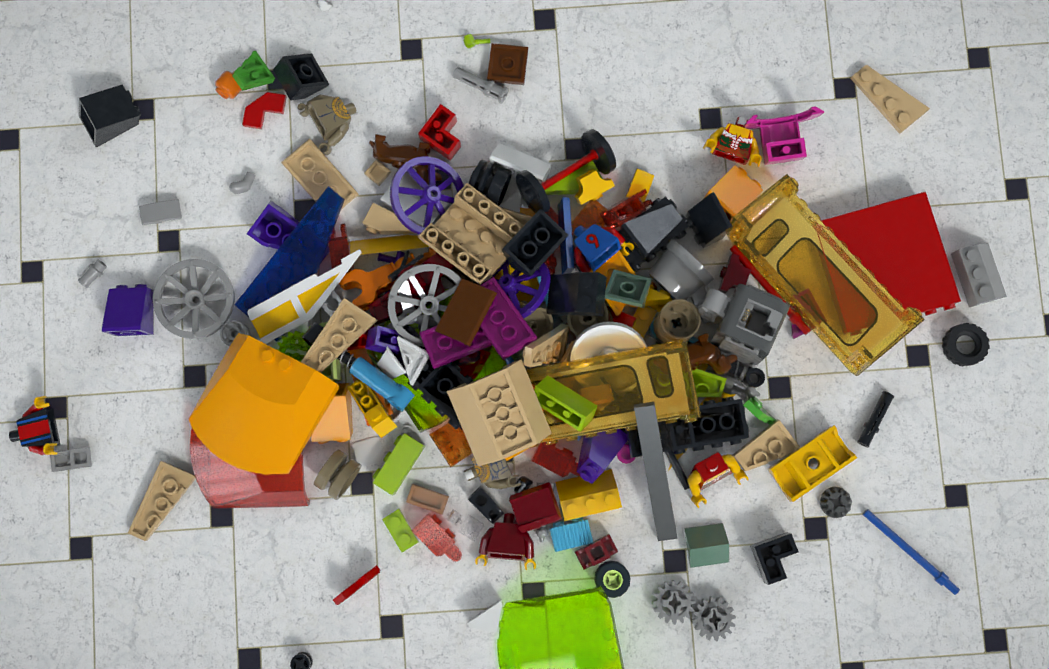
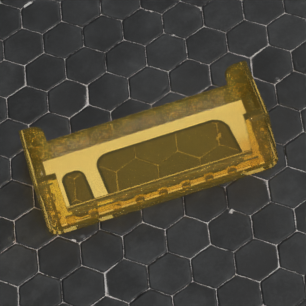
[727,174,925,376]
[526,339,701,448]

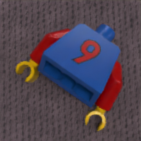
[574,224,634,272]

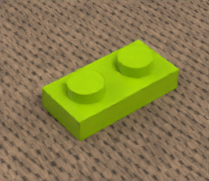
[382,509,419,552]

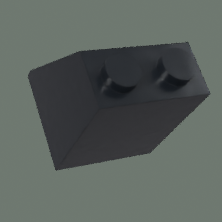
[79,84,141,147]

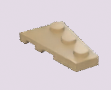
[732,419,800,471]

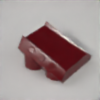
[509,482,562,533]

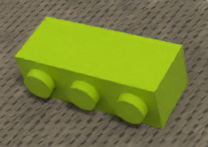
[534,376,598,432]
[373,433,425,495]

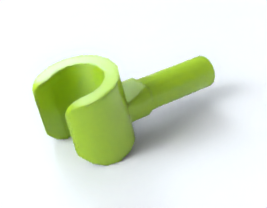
[463,34,490,48]

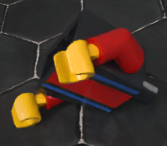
[9,396,61,456]

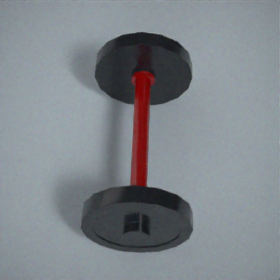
[516,129,616,213]

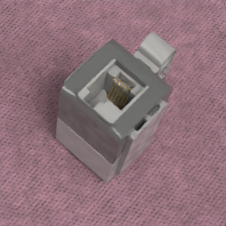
[698,284,790,365]

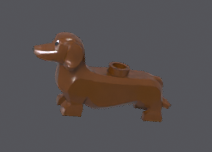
[369,134,442,185]
[653,333,738,375]

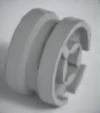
[220,320,250,346]

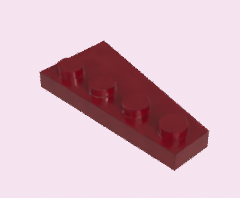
[368,278,445,325]

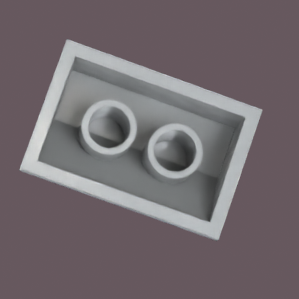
[951,243,1007,308]

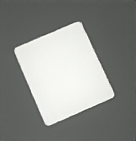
[352,436,385,467]

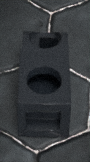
[468,486,504,524]

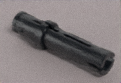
[857,391,895,448]

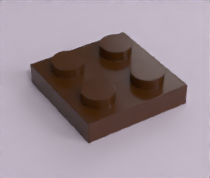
[487,43,528,85]

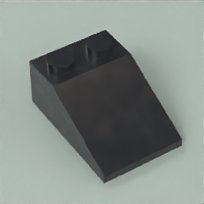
[685,192,732,248]
[547,272,607,316]

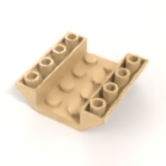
[418,183,524,285]
[447,359,552,466]

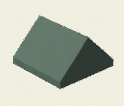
[605,270,651,308]
[684,523,729,568]

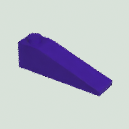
[247,201,332,264]

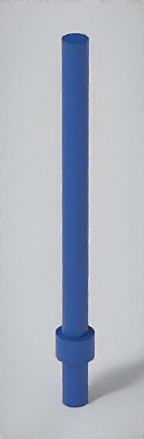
[862,509,960,595]

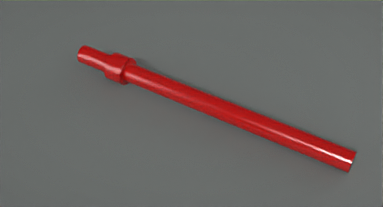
[729,245,811,336]

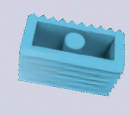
[549,517,593,552]

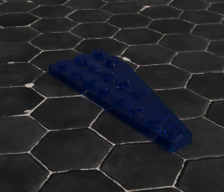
[234,186,345,342]

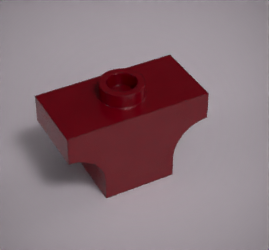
[718,253,751,294]
[575,534,618,570]

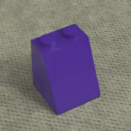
[102,284,154,336]
[577,413,628,484]

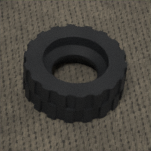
[942,323,990,367]

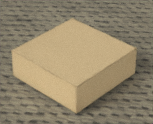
[364,159,391,186]

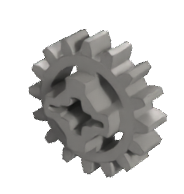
[652,580,696,625]
[692,596,736,641]

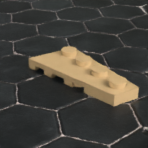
[850,65,930,134]
[301,298,378,373]
[523,324,569,367]
[128,461,198,541]

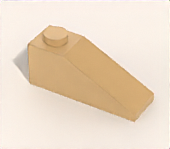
[362,203,420,235]

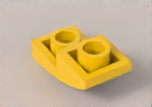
[622,168,654,212]

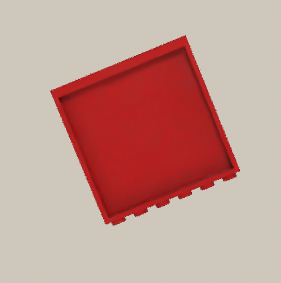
[812,191,961,336]

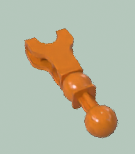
[339,247,437,311]

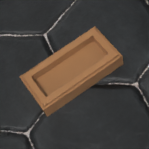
[406,484,449,515]

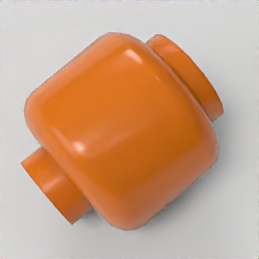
[215,71,242,99]

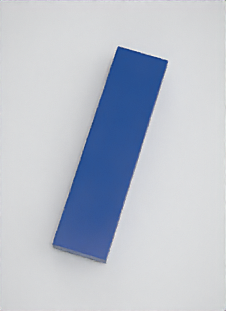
[557,197,575,274]

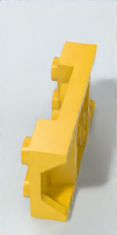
[768,425,857,502]

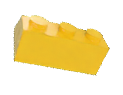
[555,469,622,521]

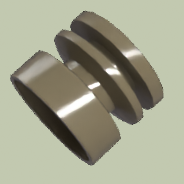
[653,299,701,346]

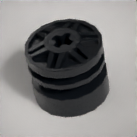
[469,160,512,206]

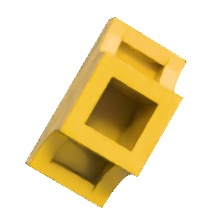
[574,169,615,205]

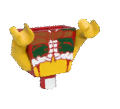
[703,117,762,167]
[687,452,748,508]

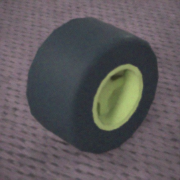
[594,561,631,598]

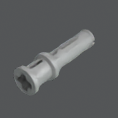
[453,67,509,104]

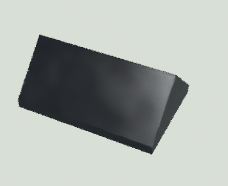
[502,208,569,277]

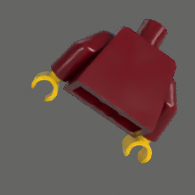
[475,513,536,570]

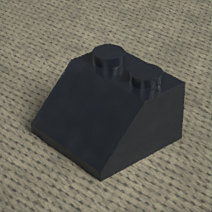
[273,53,329,101]

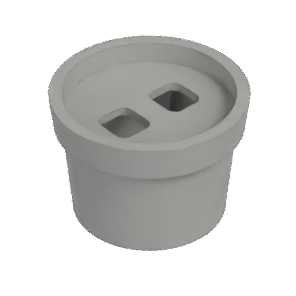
[648,239,714,300]

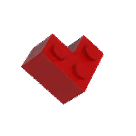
[418,104,461,161]

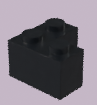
[750,532,799,585]

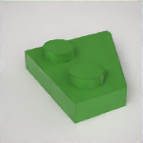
[233,51,275,91]
[743,396,776,425]

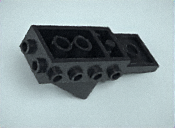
[575,196,689,272]
[382,325,474,431]
[625,397,749,458]

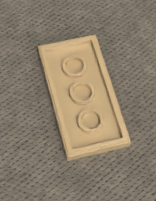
[281,139,359,219]

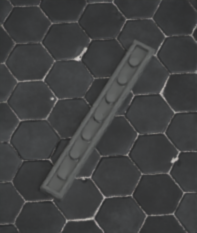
[634,402,677,541]

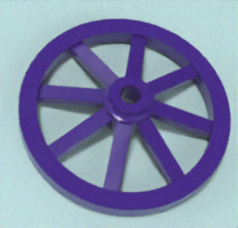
[390,156,464,235]
[478,260,550,318]

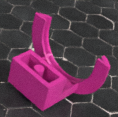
[744,106,824,165]

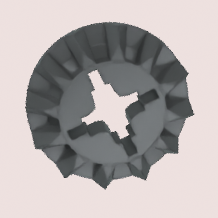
[820,487,852,518]

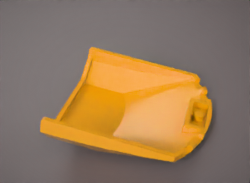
[189,333,339,475]

